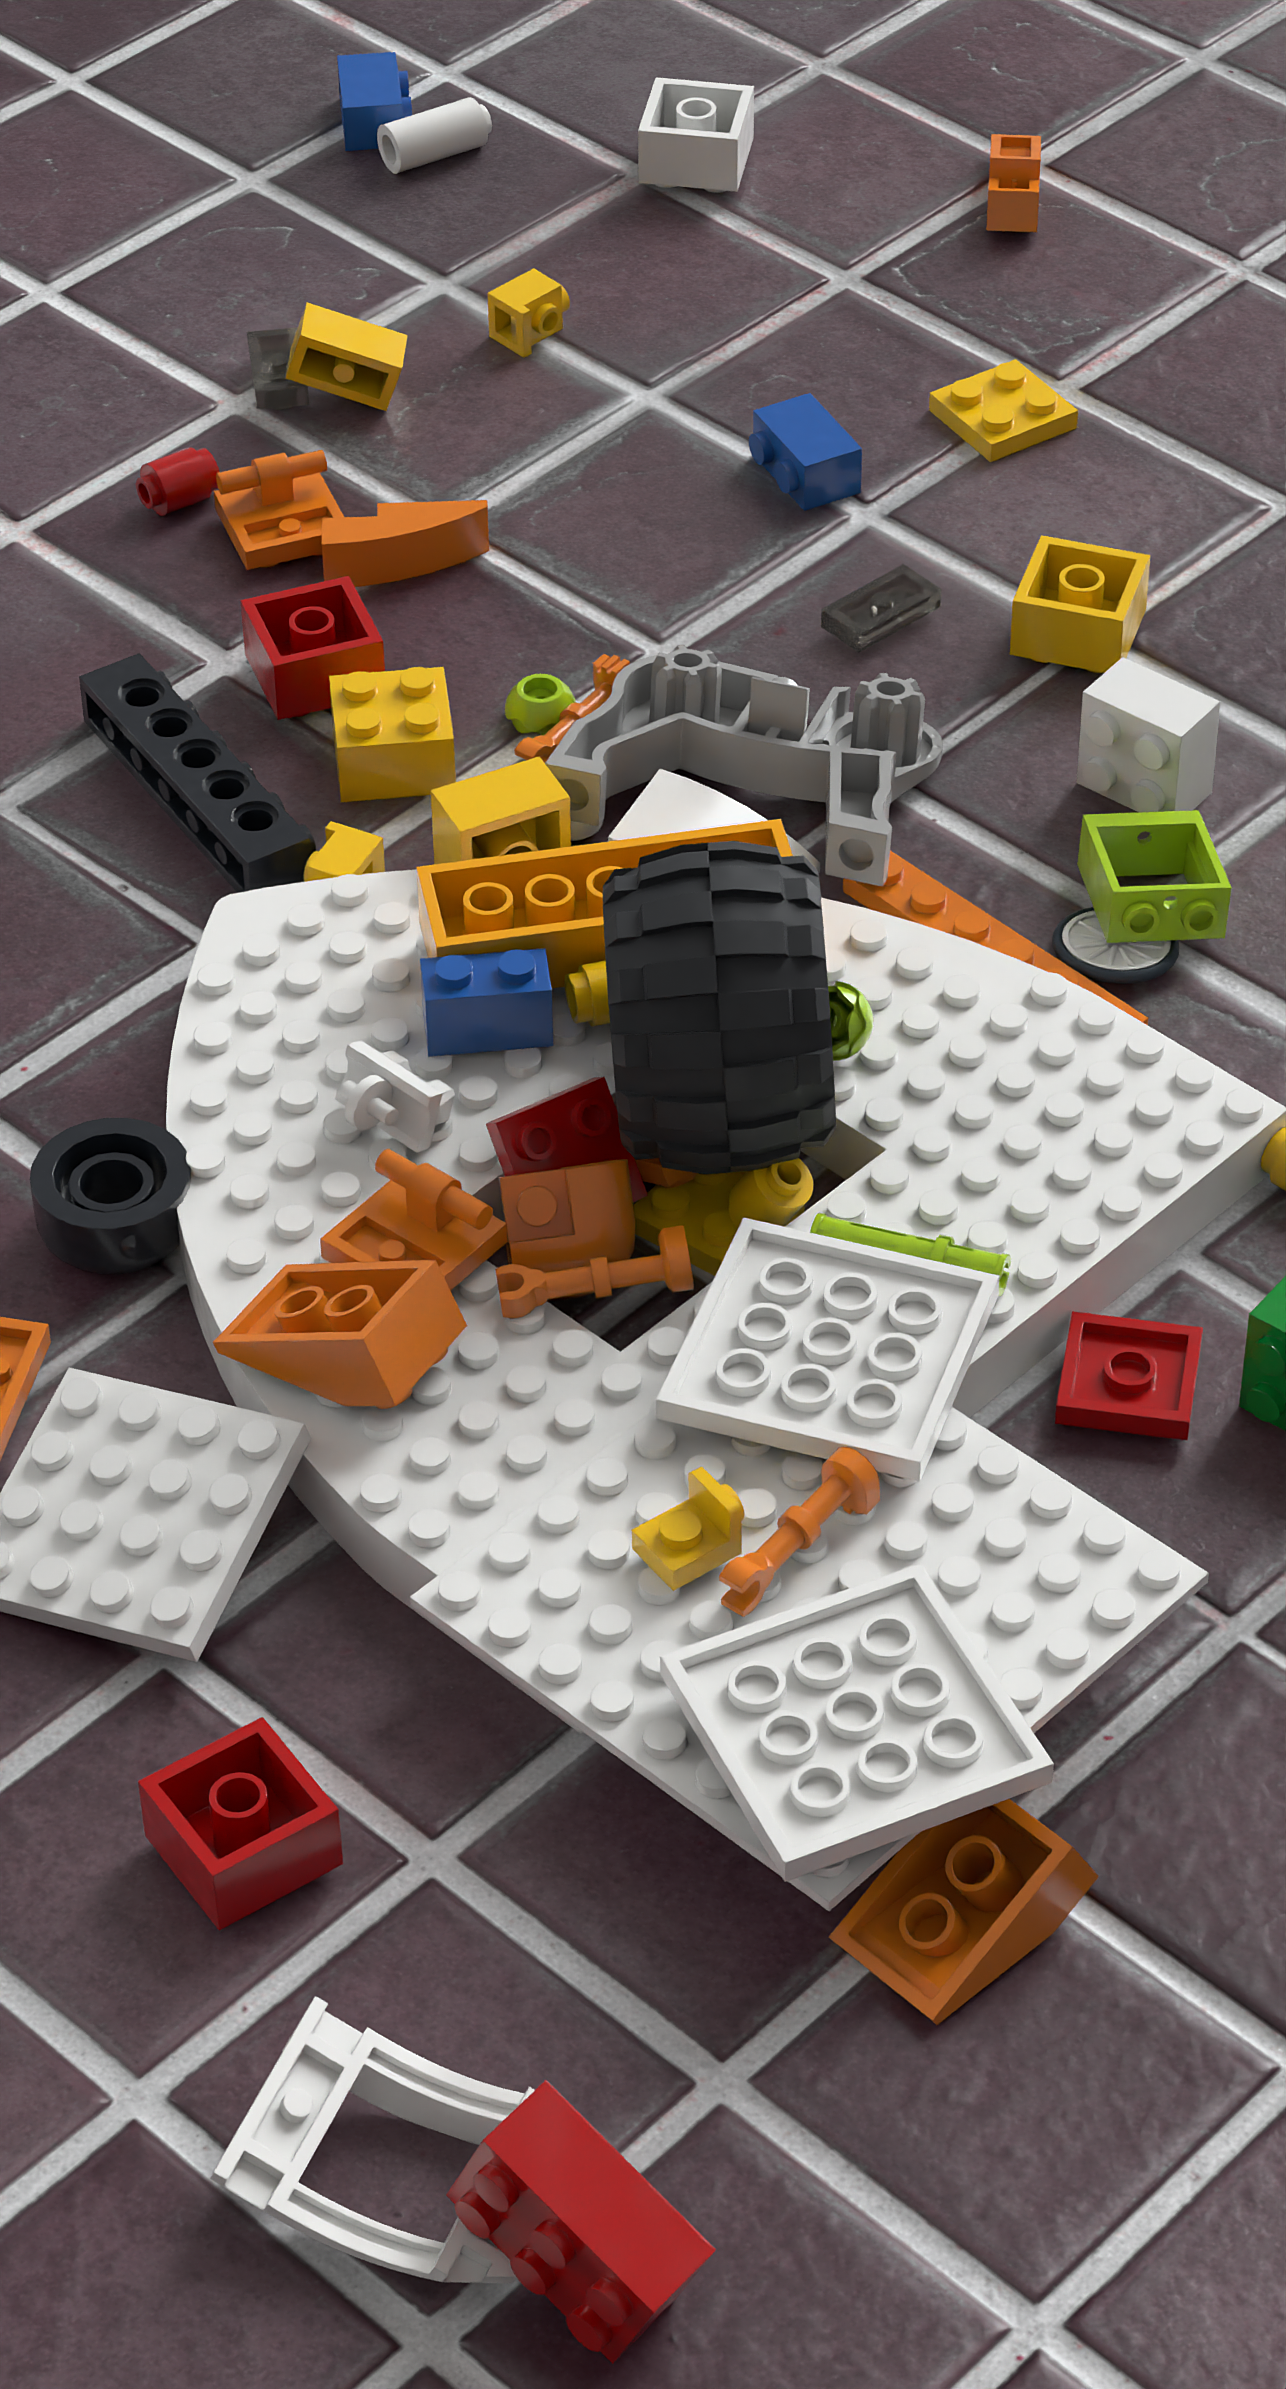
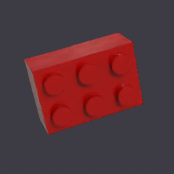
[446,2080,716,2364]

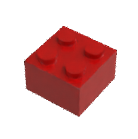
[240,576,385,720]
[138,1717,343,1931]

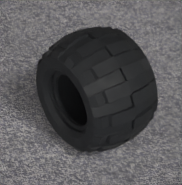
[603,841,836,1174]

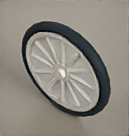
[1052,907,1179,984]

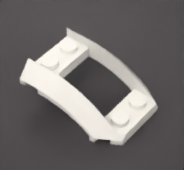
[210,1996,535,2283]

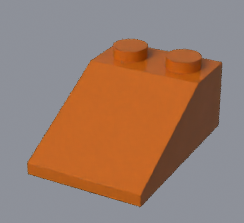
[213,1260,467,1409]
[829,1799,1099,2025]

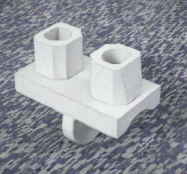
[335,1040,455,1152]

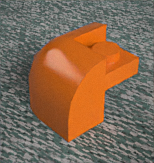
[499,1159,636,1302]

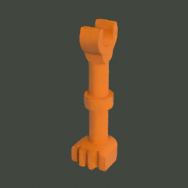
[514,654,630,763]
[495,1225,694,1319]
[719,1447,880,1617]

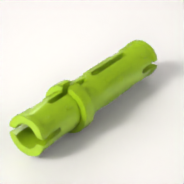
[810,1213,1011,1297]

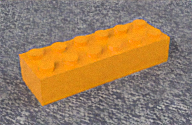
[416,819,793,988]

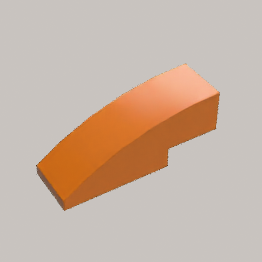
[986,134,1041,232]
[321,500,489,587]

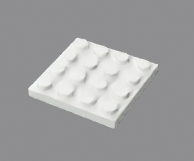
[656,1218,999,1482]
[0,1368,311,1662]
[660,1563,1054,1882]

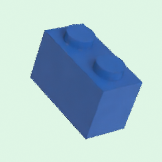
[337,52,412,151]
[749,393,862,511]
[420,948,554,1057]

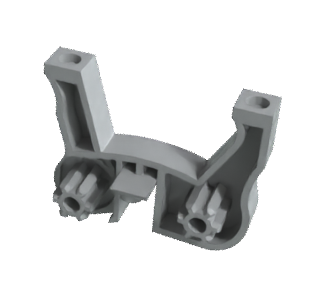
[545,645,943,886]

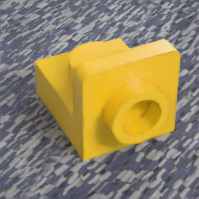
[631,1467,745,1591]

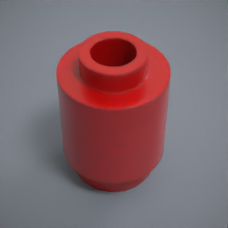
[136,447,220,516]

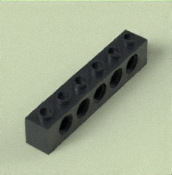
[79,653,316,893]

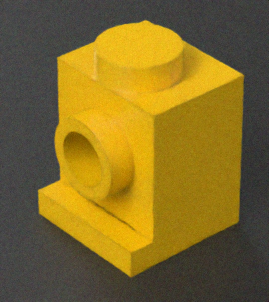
[487,268,570,358]
[304,821,385,882]

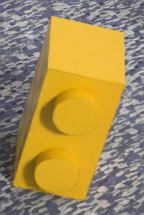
[285,302,408,411]

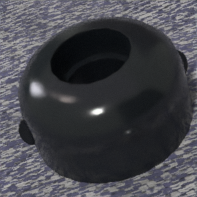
[29,1118,191,1275]

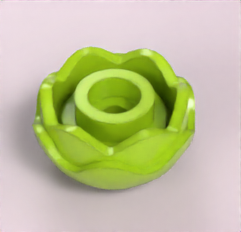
[505,674,576,736]
[828,981,873,1061]

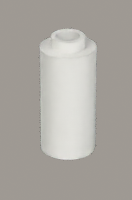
[377,97,492,174]

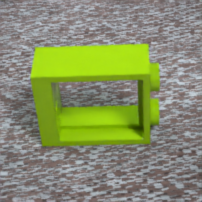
[1077,810,1232,943]

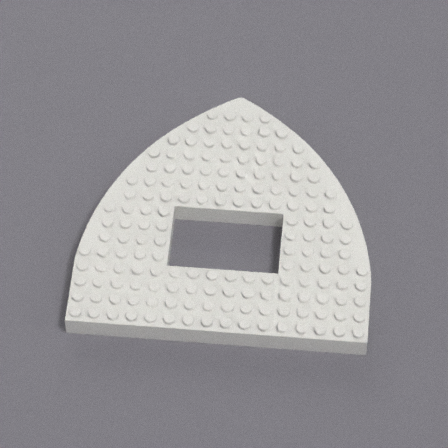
[166,869,1286,1734]

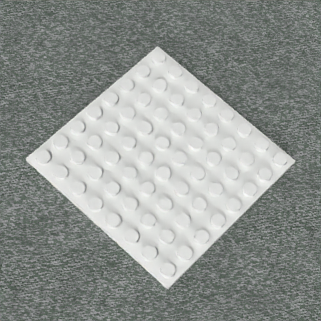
[410,1407,1209,1911]

